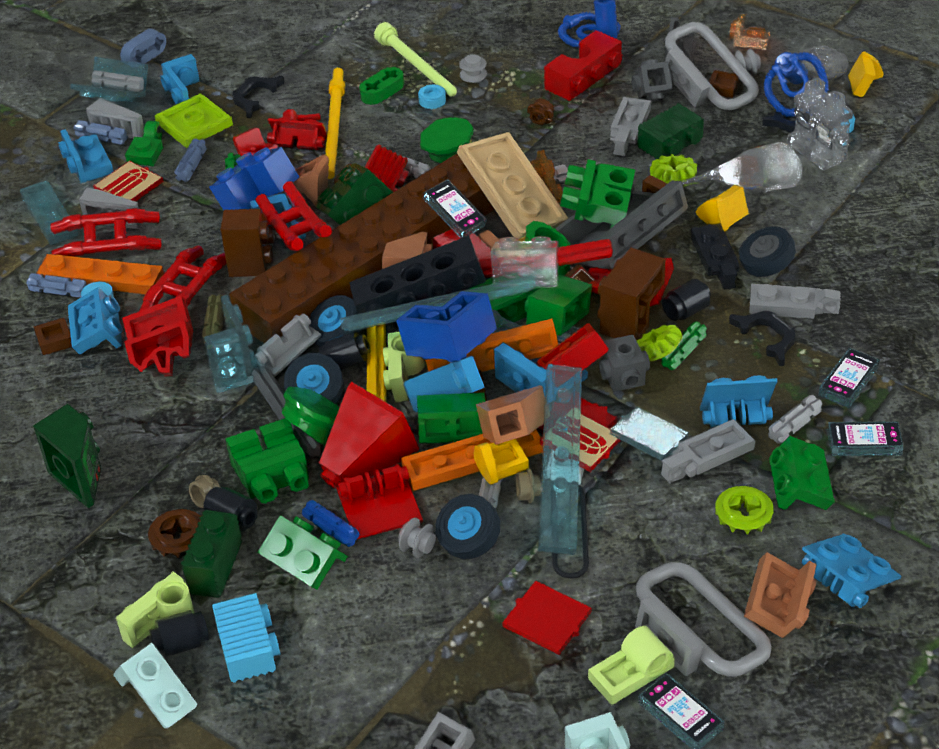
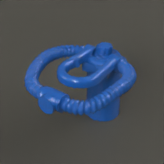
[558,0,621,48]
[763,52,829,117]

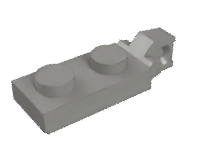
[610,97,651,156]
[749,284,841,319]
[661,419,755,483]

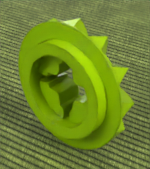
[650,154,697,184]
[636,325,683,361]
[715,486,774,535]

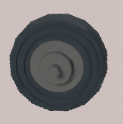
[739,226,796,277]

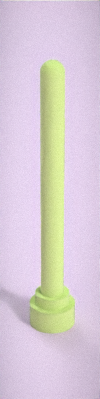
[374,22,457,97]

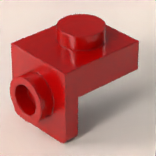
[233,128,278,156]

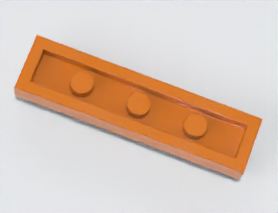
[37,254,164,294]
[425,319,559,372]
[401,429,544,491]

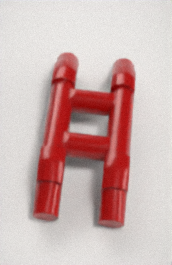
[255,181,332,251]
[50,208,162,257]
[139,245,227,311]

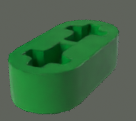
[359,67,404,105]

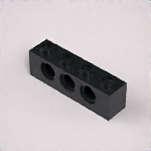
[349,236,487,329]

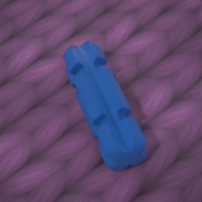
[302,500,359,547]

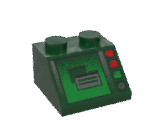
[33,404,101,508]

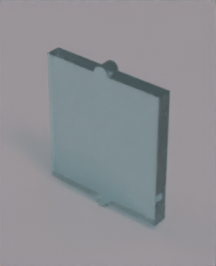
[610,407,689,461]

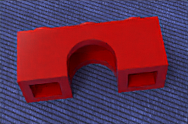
[544,30,622,101]

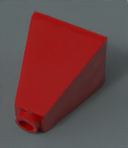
[319,382,420,489]

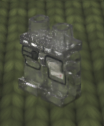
[787,78,853,171]

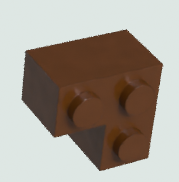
[220,209,275,277]
[597,247,666,340]

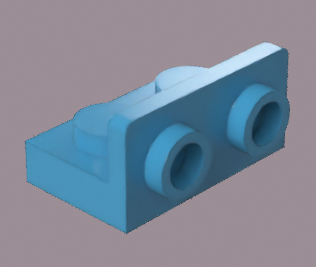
[58,129,114,183]
[68,287,123,354]

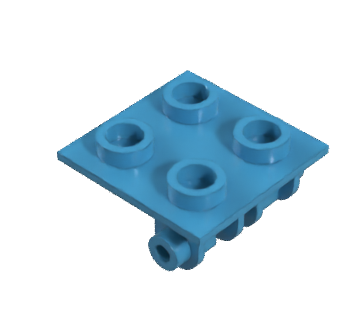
[700,375,777,427]
[802,533,901,608]

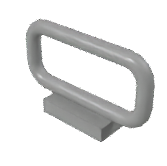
[665,22,759,111]
[635,562,772,677]

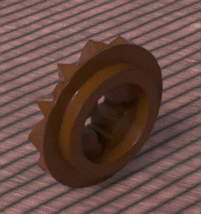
[148,509,201,558]

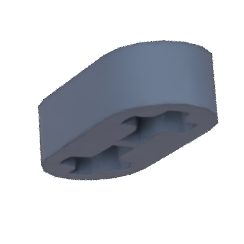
[120,29,166,68]

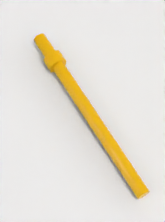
[325,68,345,179]

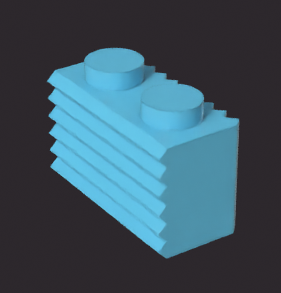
[212,593,280,683]

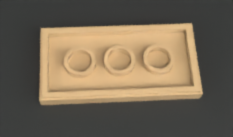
[457,132,568,240]

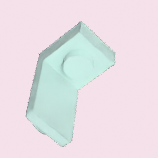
[113,643,197,729]
[565,712,630,749]

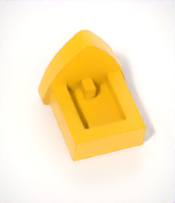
[848,52,884,98]
[696,185,749,232]
[474,439,529,485]

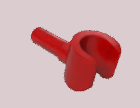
[283,109,321,121]

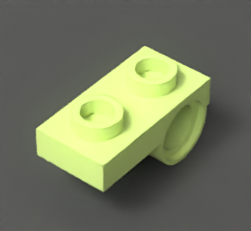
[383,332,425,403]
[116,572,194,648]
[588,626,675,705]

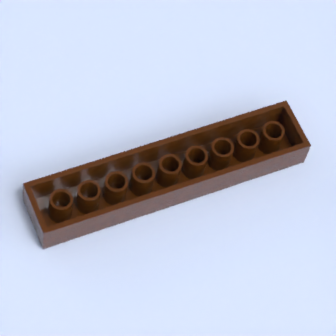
[229,154,495,343]

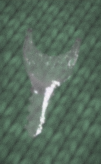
[682,143,803,193]

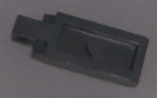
[690,223,739,290]

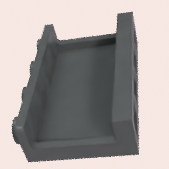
[555,180,688,270]

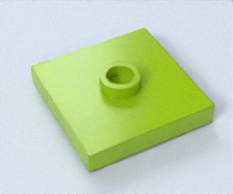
[155,93,233,148]

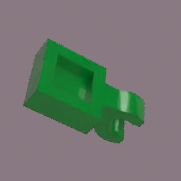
[125,120,163,166]

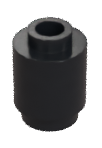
[662,279,711,321]
[319,330,370,370]
[203,487,257,532]
[149,610,209,657]

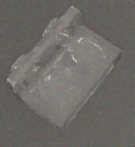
[491,237,559,288]

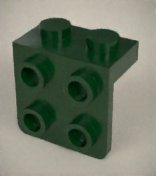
[316,163,393,226]

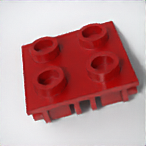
[336,464,423,540]

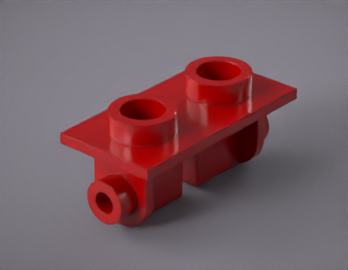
[267,117,327,150]

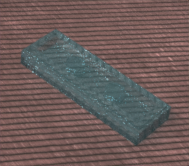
[20,180,78,245]

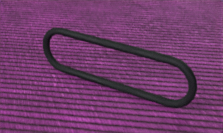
[550,483,589,579]

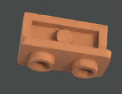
[744,552,817,638]

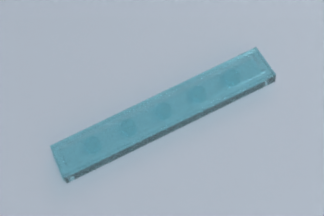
[340,275,536,333]
[538,364,582,555]

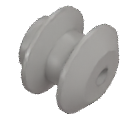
[734,48,761,76]
[459,54,487,83]
[398,518,436,558]

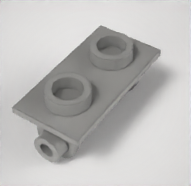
[254,313,322,377]

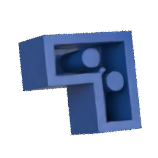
[209,147,299,210]
[396,291,497,362]

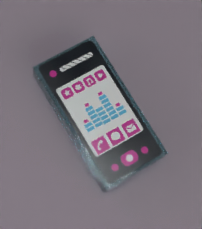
[423,179,487,238]
[818,348,880,408]
[827,422,903,456]
[638,673,725,749]

